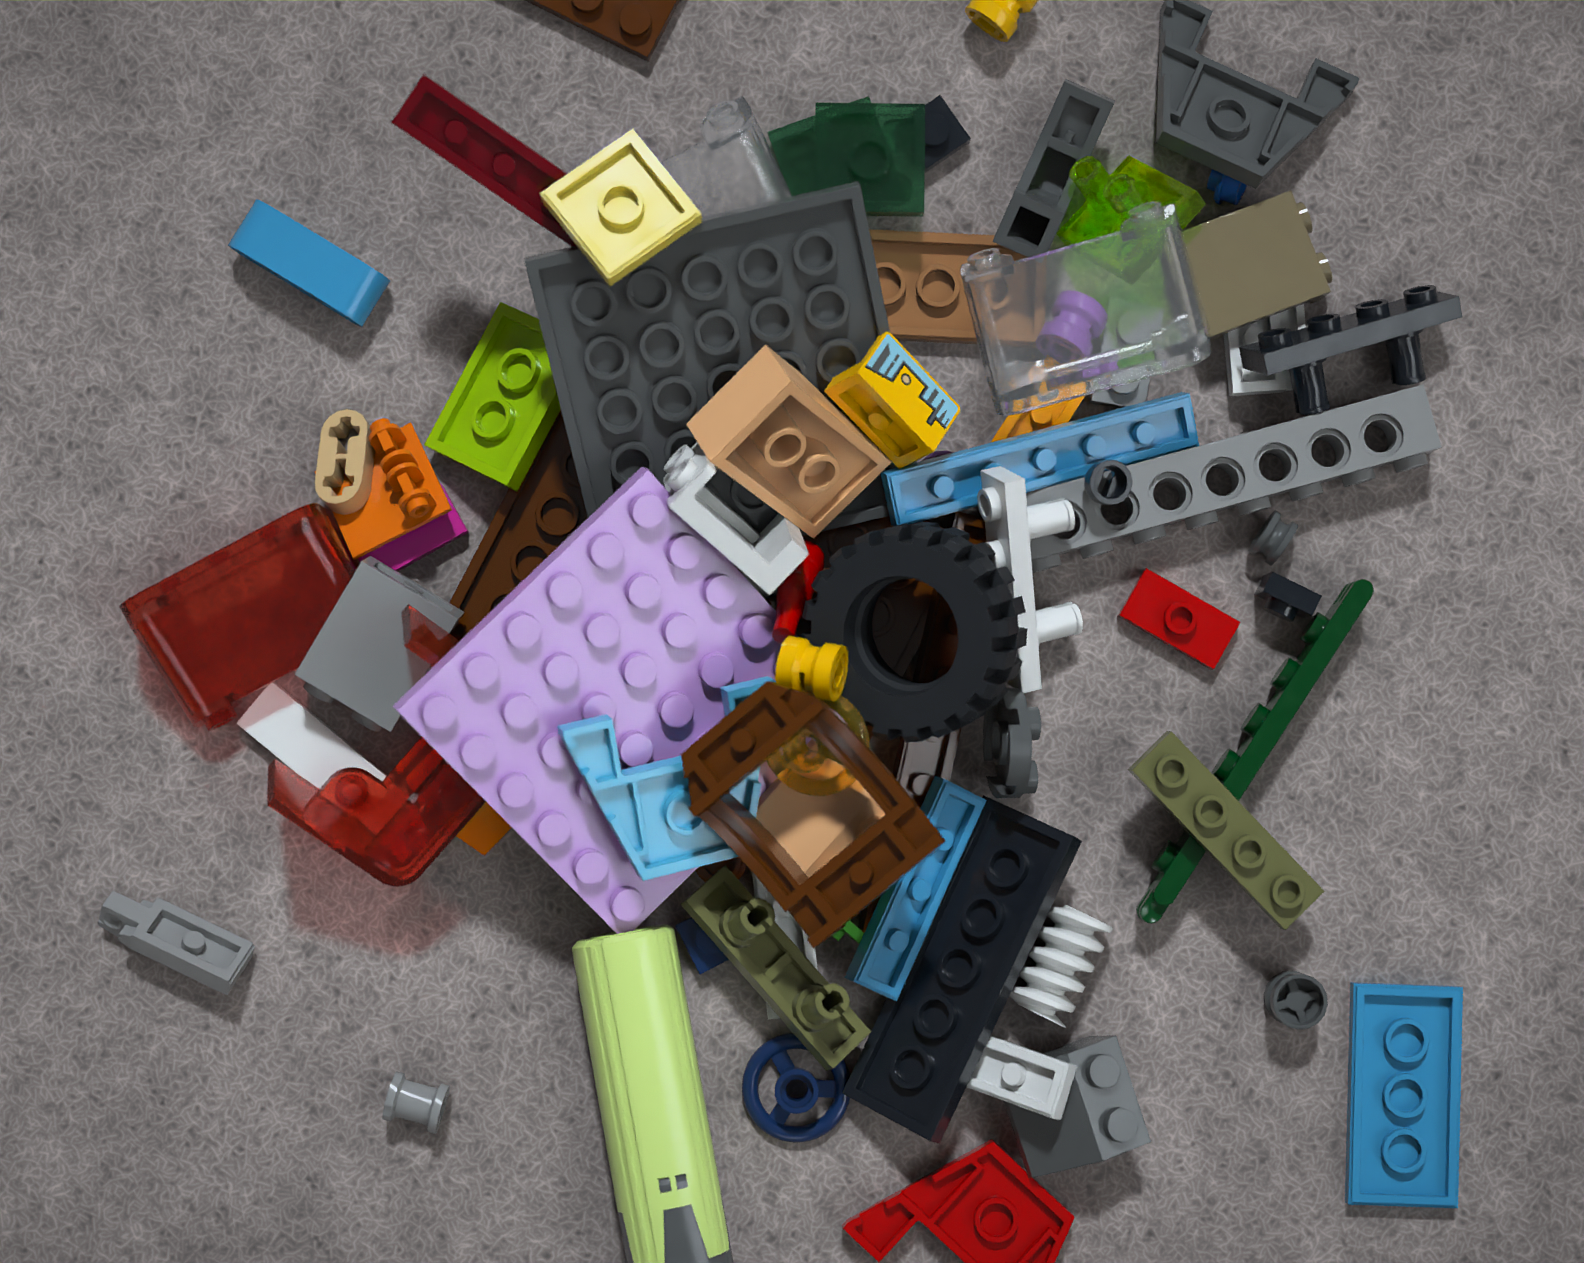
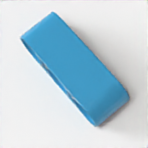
[228,199,390,327]

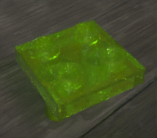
[1056,155,1206,285]

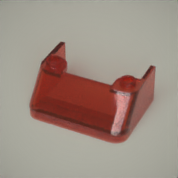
[267,604,486,887]

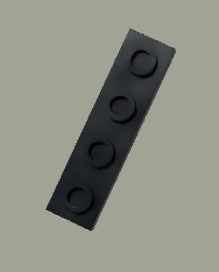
[1239,285,1462,415]

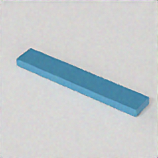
[881,392,1199,526]

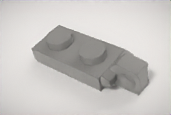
[98,891,255,995]

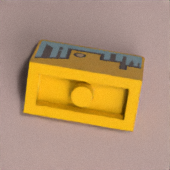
[824,332,960,469]

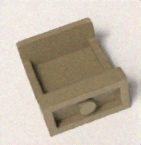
[1162,190,1332,346]

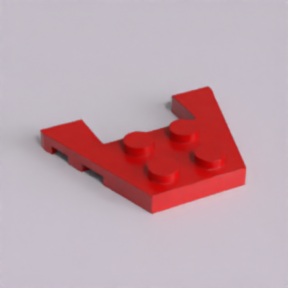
[842,1139,1075,1263]

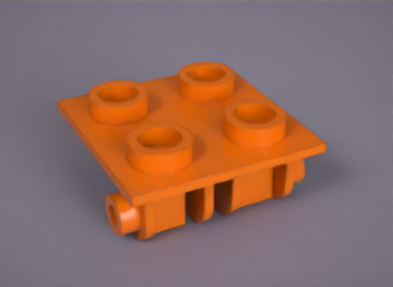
[314,418,452,560]

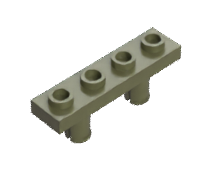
[1127,731,1325,930]
[681,865,871,1071]

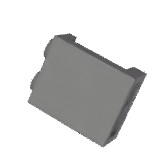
[294,556,465,732]

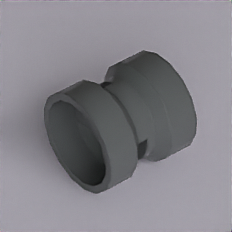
[1264,970,1328,1030]

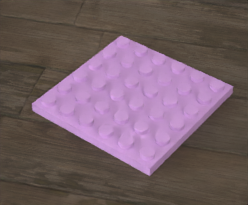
[393,467,849,934]

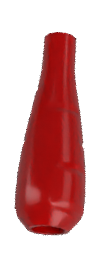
[772,540,824,644]

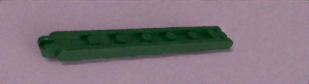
[1136,579,1374,924]

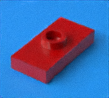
[1117,568,1241,670]

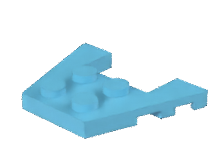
[557,676,776,881]

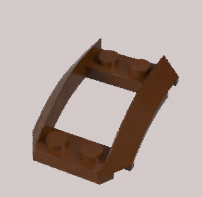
[681,681,946,948]

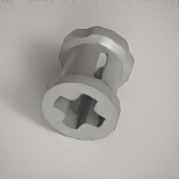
[382,1071,450,1134]

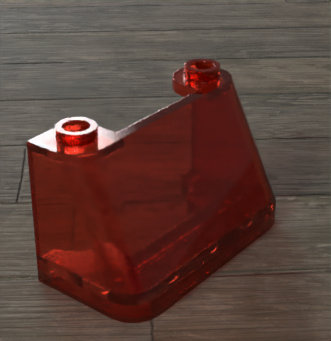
[119,503,359,731]

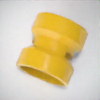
[965,0,1039,42]
[775,636,849,702]

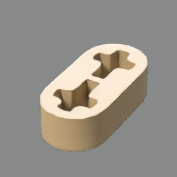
[315,409,375,515]

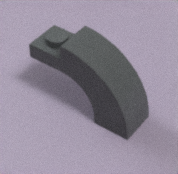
[992,79,1115,264]

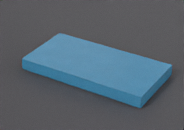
[1345,982,1463,1208]

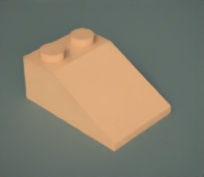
[686,345,892,539]

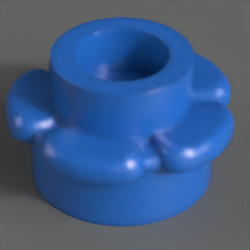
[1207,169,1247,205]

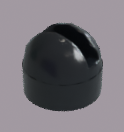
[1084,460,1132,505]

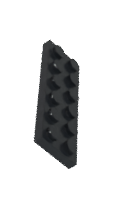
[842,795,1082,1144]

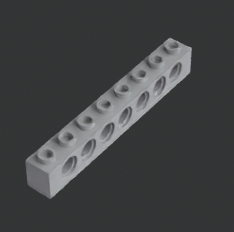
[1026,384,1442,573]

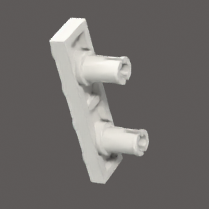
[977,466,1083,693]

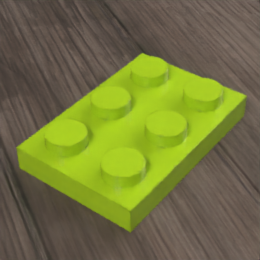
[424,302,561,492]

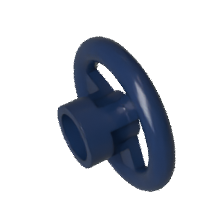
[742,1033,850,1143]

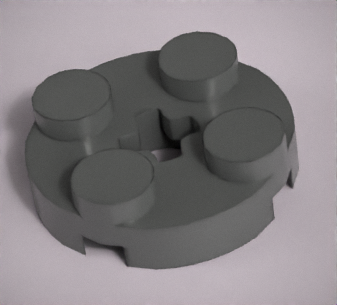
[983,688,1041,798]

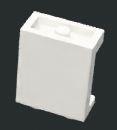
[663,442,809,595]

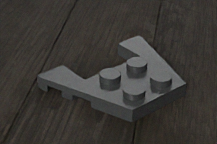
[1156,0,1360,189]

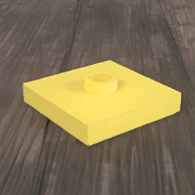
[540,129,702,287]

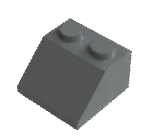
[1003,1035,1151,1178]

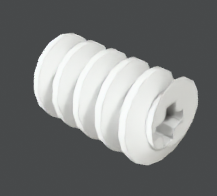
[1010,905,1113,1028]

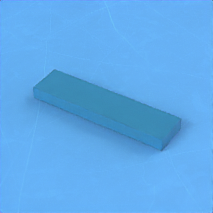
[844,776,986,1001]

